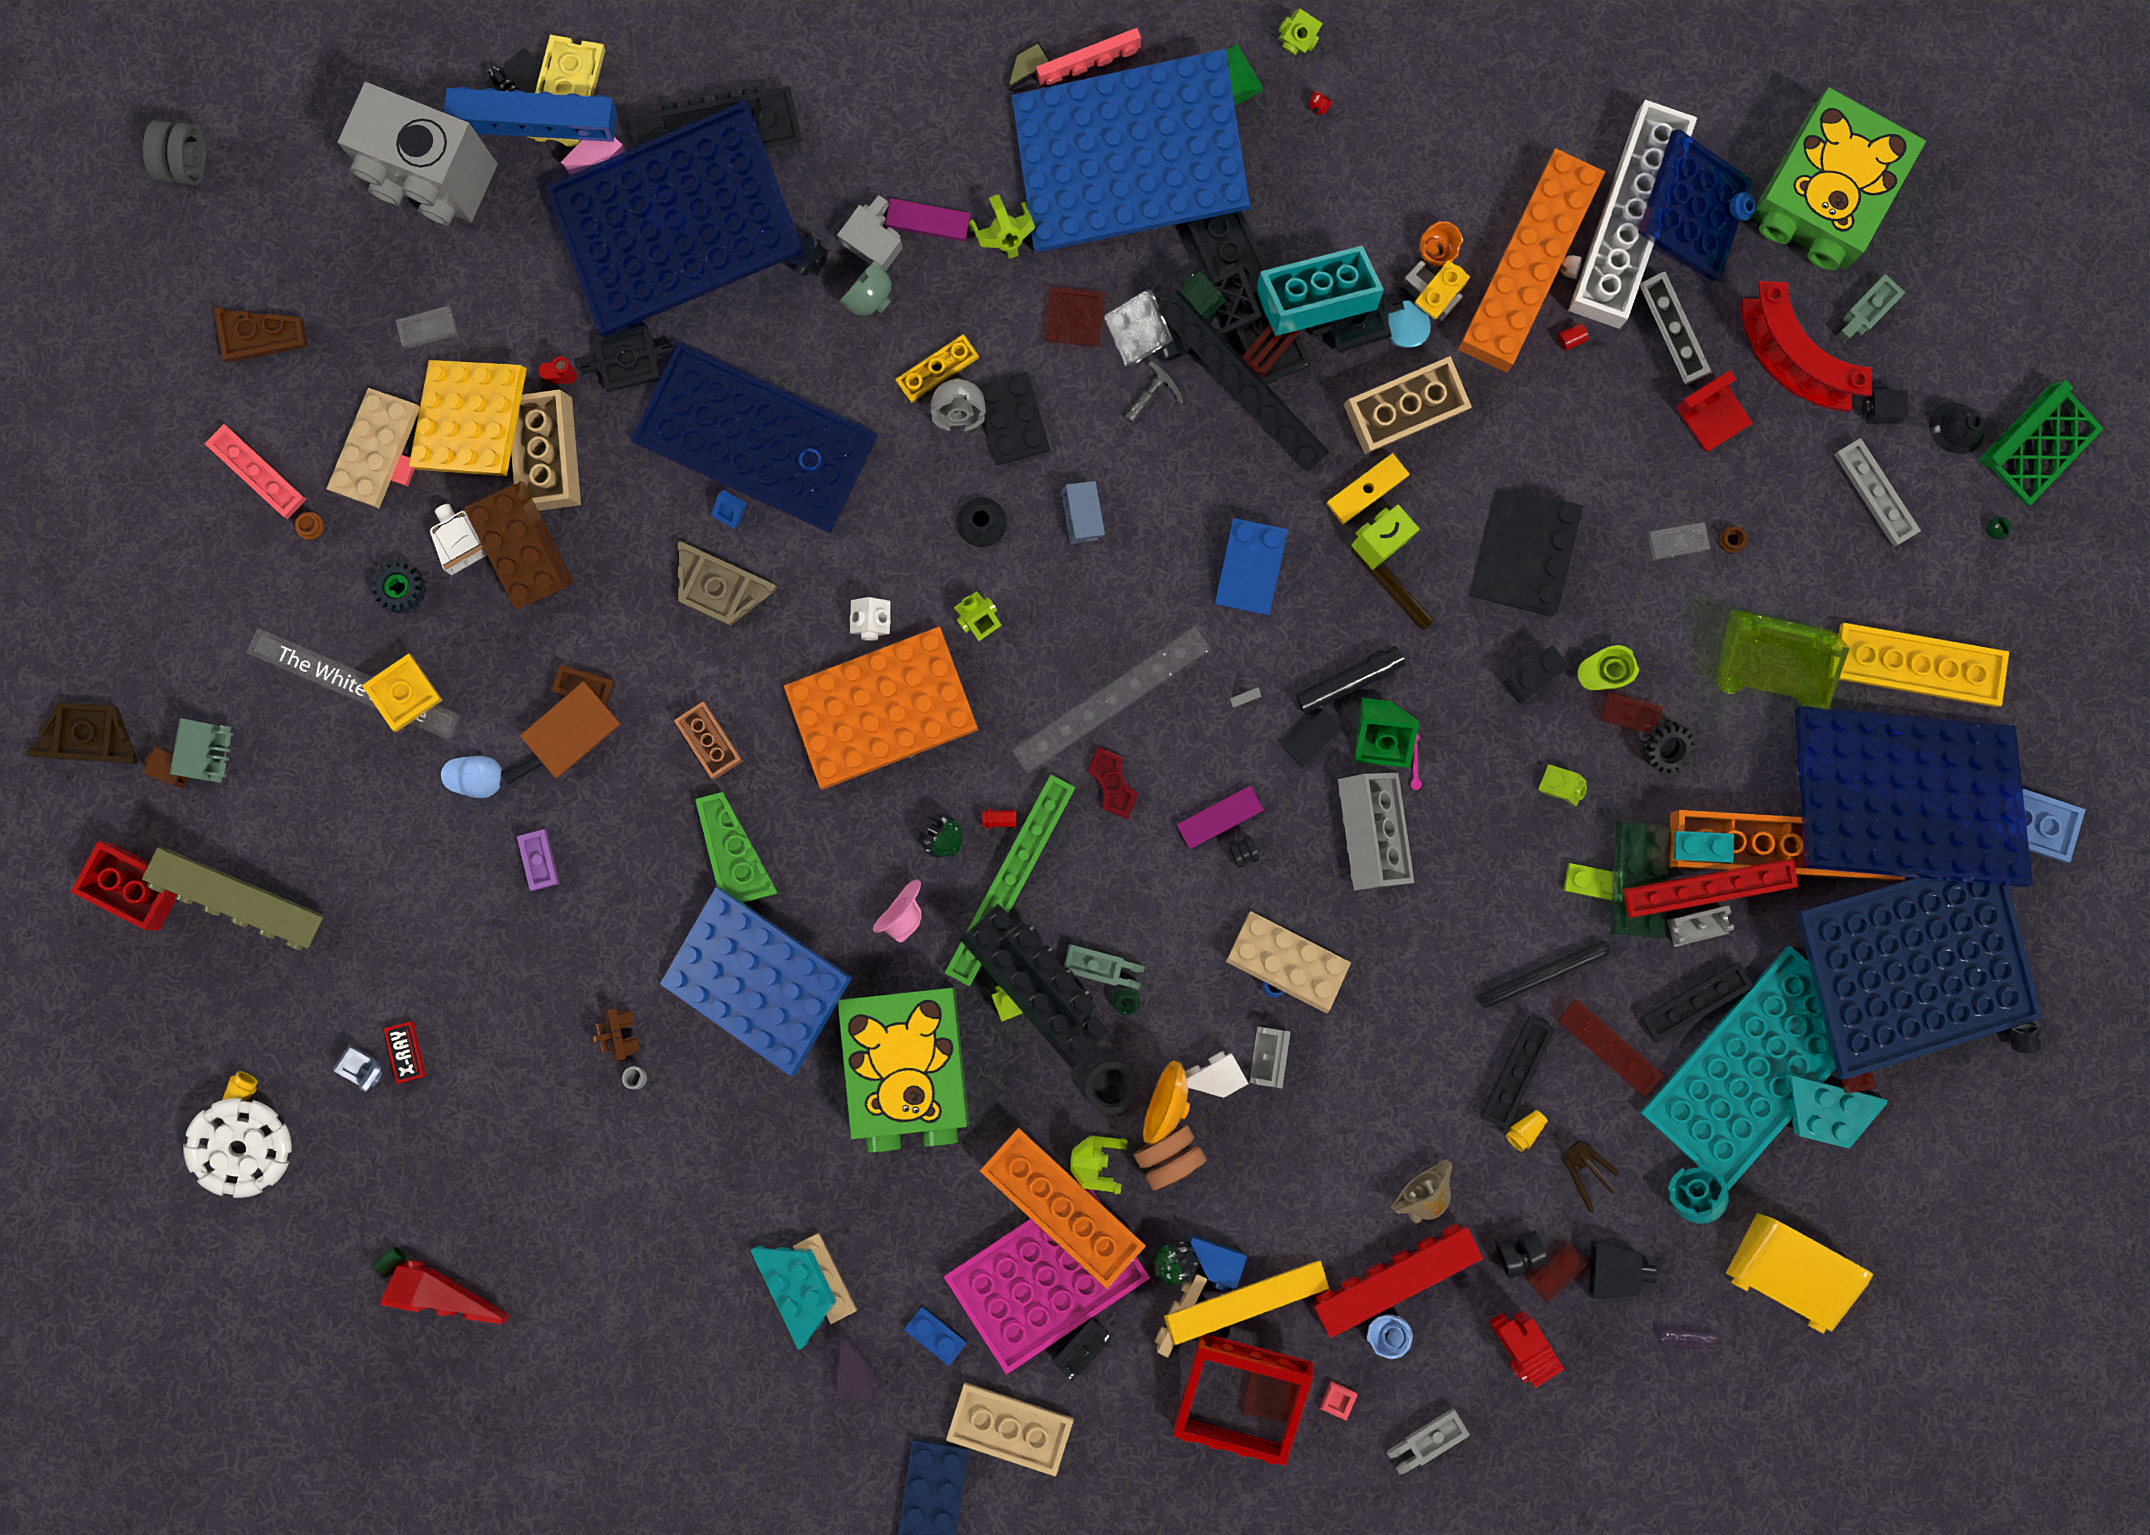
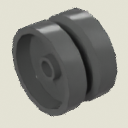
[143,120,206,185]

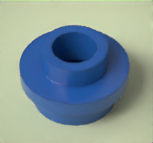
[1729,192,1756,221]

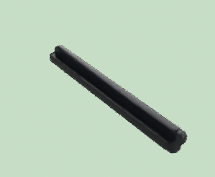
[1479,941,1610,1008]

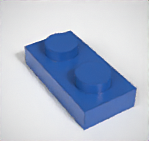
[904,1306,967,1366]

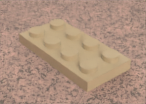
[327,388,420,509]
[1226,911,1351,1013]
[946,1382,1074,1476]

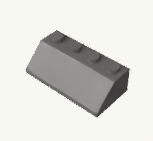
[1338,773,1414,890]

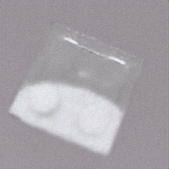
[1104,290,1173,366]

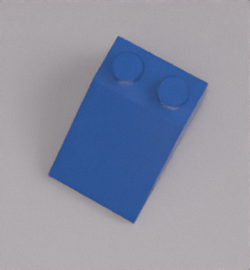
[1215,518,1288,615]

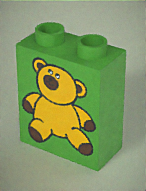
[1752,88,1926,271]
[838,988,969,1152]

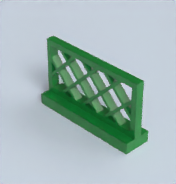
[1978,380,2104,506]

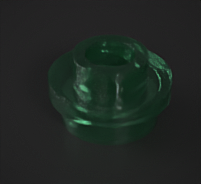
[1113,988,1141,1016]

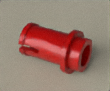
[982,808,1016,830]

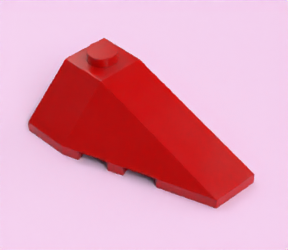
[380,1260,509,1324]

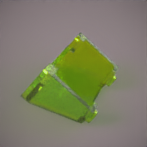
[1716,610,1850,712]

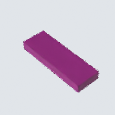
[885,198,971,242]
[1176,786,1264,850]

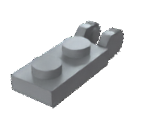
[1387,1408,1470,1475]

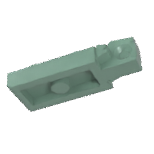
[1836,274,1905,343]

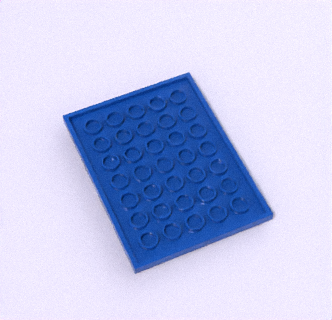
[1012,49,1251,253]

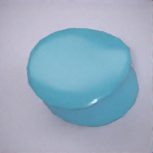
[1388,301,1431,348]

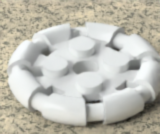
[183,1098,292,1198]

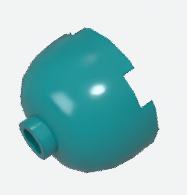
[1669,1164,1729,1224]

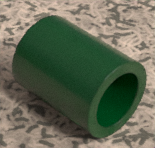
[373,1245,407,1278]

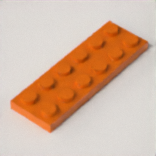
[980,1128,1146,1289]

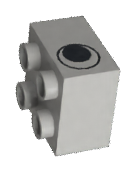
[337,82,498,226]

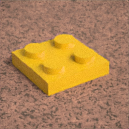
[362,653,442,732]

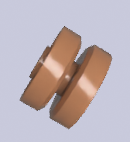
[1133,1124,1207,1191]

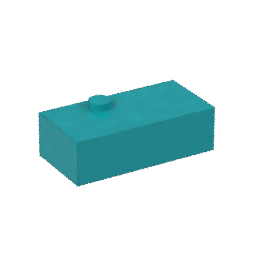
[1255,246,1384,336]

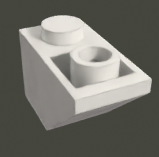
[1185,1051,1248,1098]

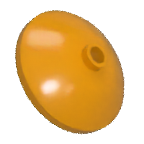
[1143,1061,1190,1145]

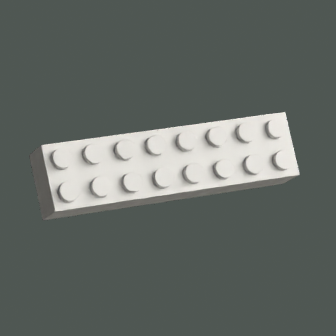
[1568,100,1697,329]

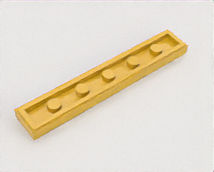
[1164,1261,1329,1345]

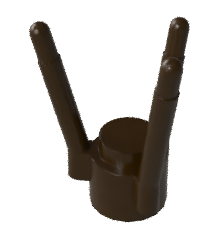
[1563,1139,1618,1212]

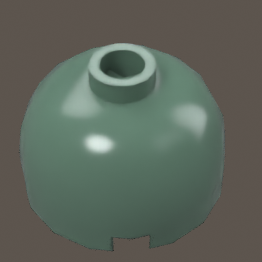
[839,260,892,316]

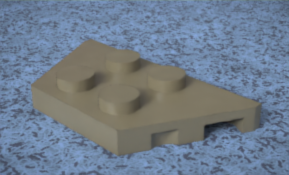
[678,541,777,626]

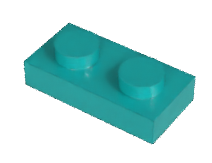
[1673,831,1734,863]

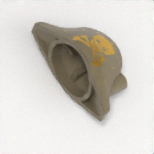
[1390,1160,1452,1223]

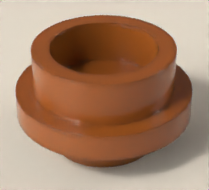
[295,512,324,540]

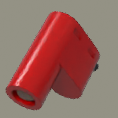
[539,356,577,384]

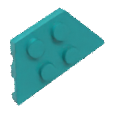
[1786,1073,1888,1149]
[750,1246,837,1350]

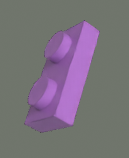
[517,829,560,891]

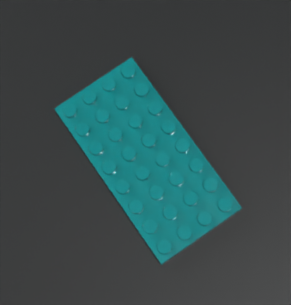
[1639,946,1836,1190]

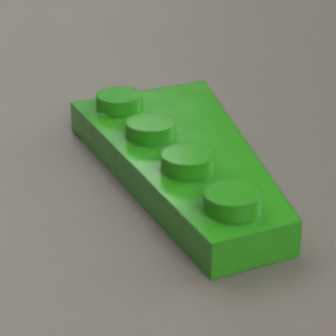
[695,792,779,903]

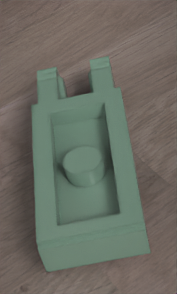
[1063,944,1145,990]

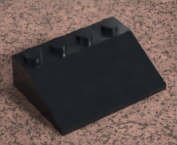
[1471,491,1584,617]

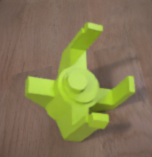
[969,194,1035,259]
[1070,1135,1127,1194]

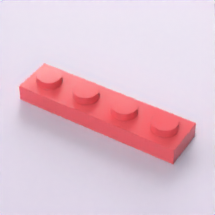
[1036,28,1141,87]
[205,424,307,519]

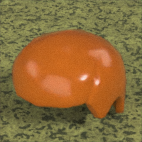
[1419,221,1463,266]

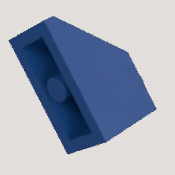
[1189,1235,1247,1292]

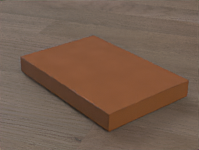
[520,681,622,779]

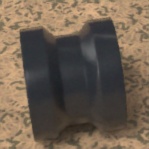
[1228,835,1260,869]
[2010,1021,2041,1053]

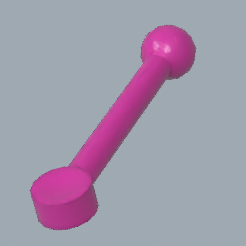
[1410,733,1422,790]

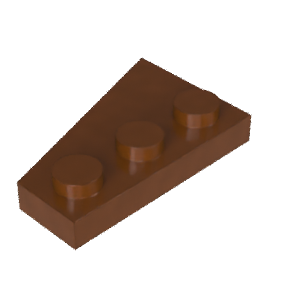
[213,307,308,363]

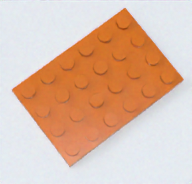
[784,626,979,790]

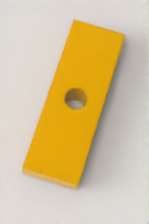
[895,334,979,403]
[1326,453,1410,525]

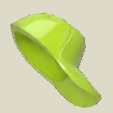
[1578,645,1639,690]

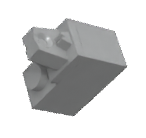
[837,195,903,271]

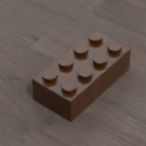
[464,481,574,610]

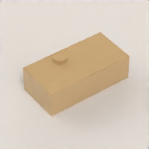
[1343,356,1472,454]
[511,390,581,511]

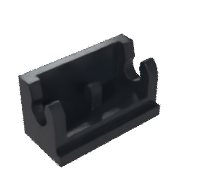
[1052,1317,1114,1381]

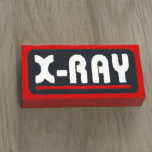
[384,1021,426,1084]

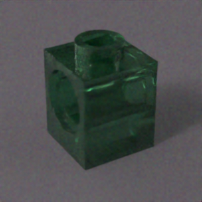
[1179,271,1227,319]

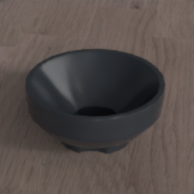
[957,497,1007,547]

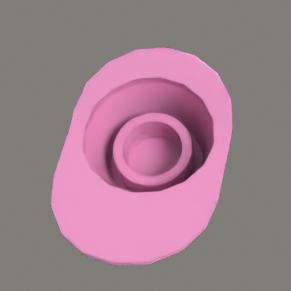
[873,879,921,942]

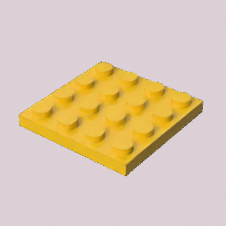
[409,360,527,476]

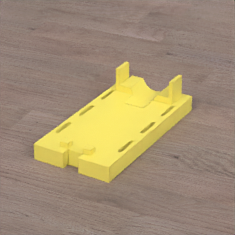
[528,35,605,147]

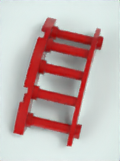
[1740,281,1872,412]

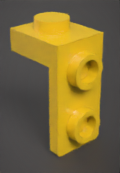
[1415,260,1470,319]

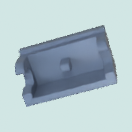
[1061,481,1105,545]

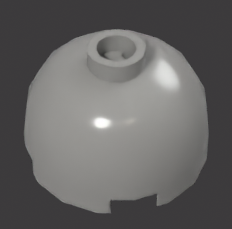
[931,379,986,431]

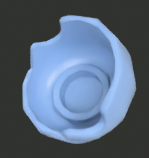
[1367,1314,1413,1359]

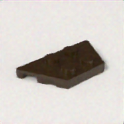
[25,702,138,764]

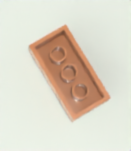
[674,702,743,780]

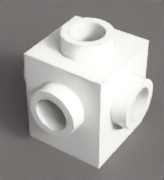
[850,597,891,640]

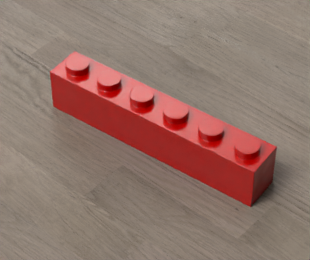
[1312,1223,1483,1338]

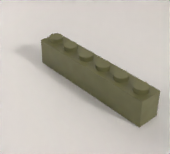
[142,846,325,950]

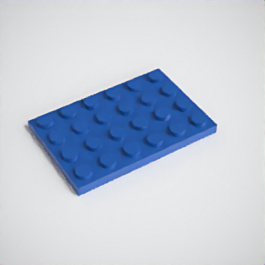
[660,887,852,1076]

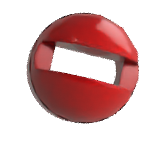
[1309,91,1333,115]

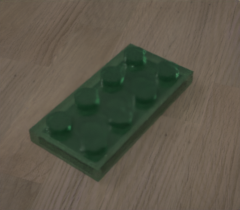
[1610,821,1670,939]

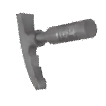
[1125,360,1183,423]

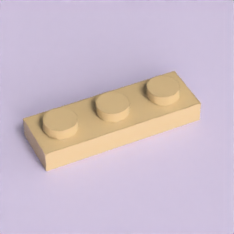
[793,1232,857,1324]
[1154,1271,1207,1358]

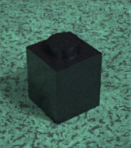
[1862,390,1909,424]

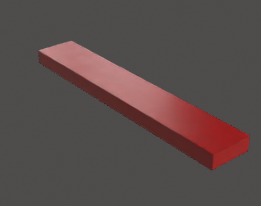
[1622,858,1799,918]

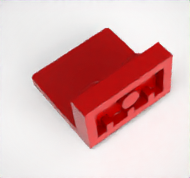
[1676,370,1752,452]

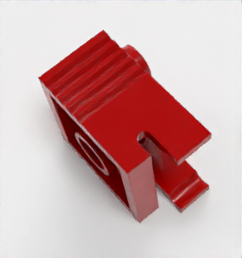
[1489,1310,1565,1388]

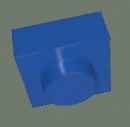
[711,490,747,529]

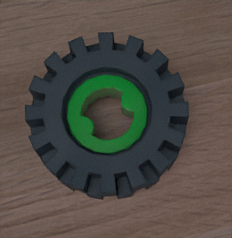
[370,561,426,614]

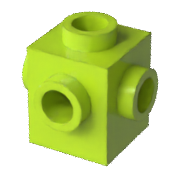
[1278,9,1323,55]
[954,591,1002,641]

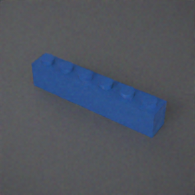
[443,87,617,142]

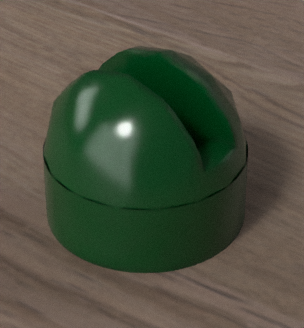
[1986,517,2012,540]

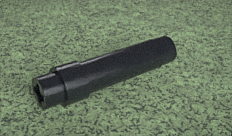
[1295,646,1405,715]

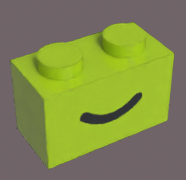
[1351,505,1420,570]

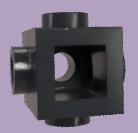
[780,232,829,276]

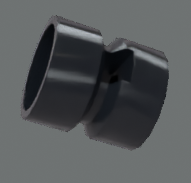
[1496,1230,1548,1279]

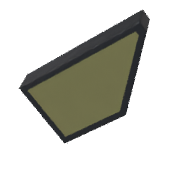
[1007,41,1051,91]

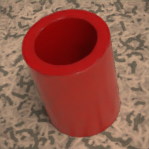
[1557,323,1589,351]

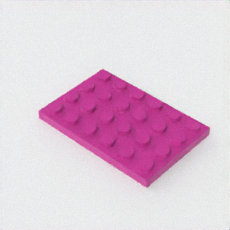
[944,1189,1150,1375]

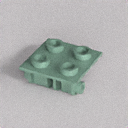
[170,718,234,783]

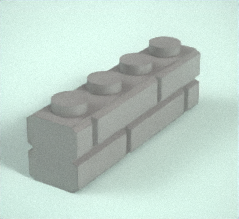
[1640,272,1713,387]

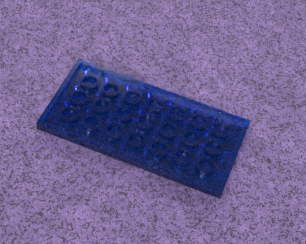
[630,343,878,534]

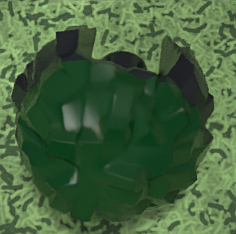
[918,814,963,858]
[1154,1240,1200,1286]

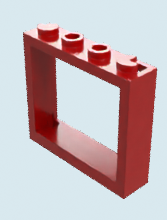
[1173,1334,1313,1466]

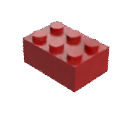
[70,841,176,931]

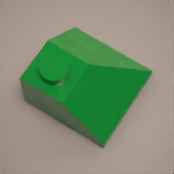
[1226,44,1264,106]
[1354,698,1419,768]

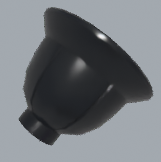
[1929,403,1985,454]

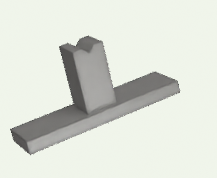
[1230,687,1261,708]

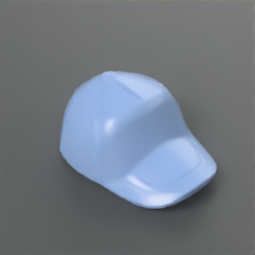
[441,756,502,798]

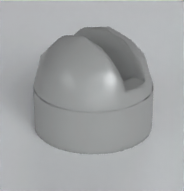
[622,1066,648,1090]

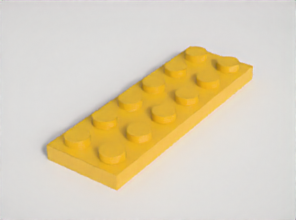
[1832,623,2009,707]

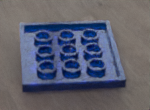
[1638,129,1753,281]

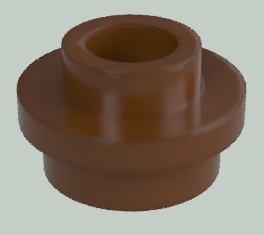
[1718,526,1747,554]

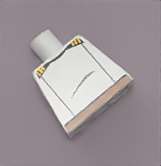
[430,504,487,575]

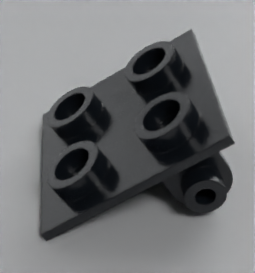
[485,49,545,93]

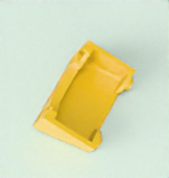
[1726,1213,1873,1334]

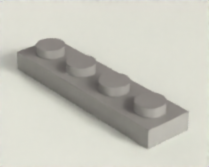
[1834,438,1921,547]

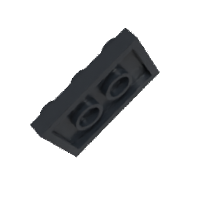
[977,372,1050,466]

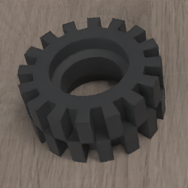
[1640,720,1697,774]

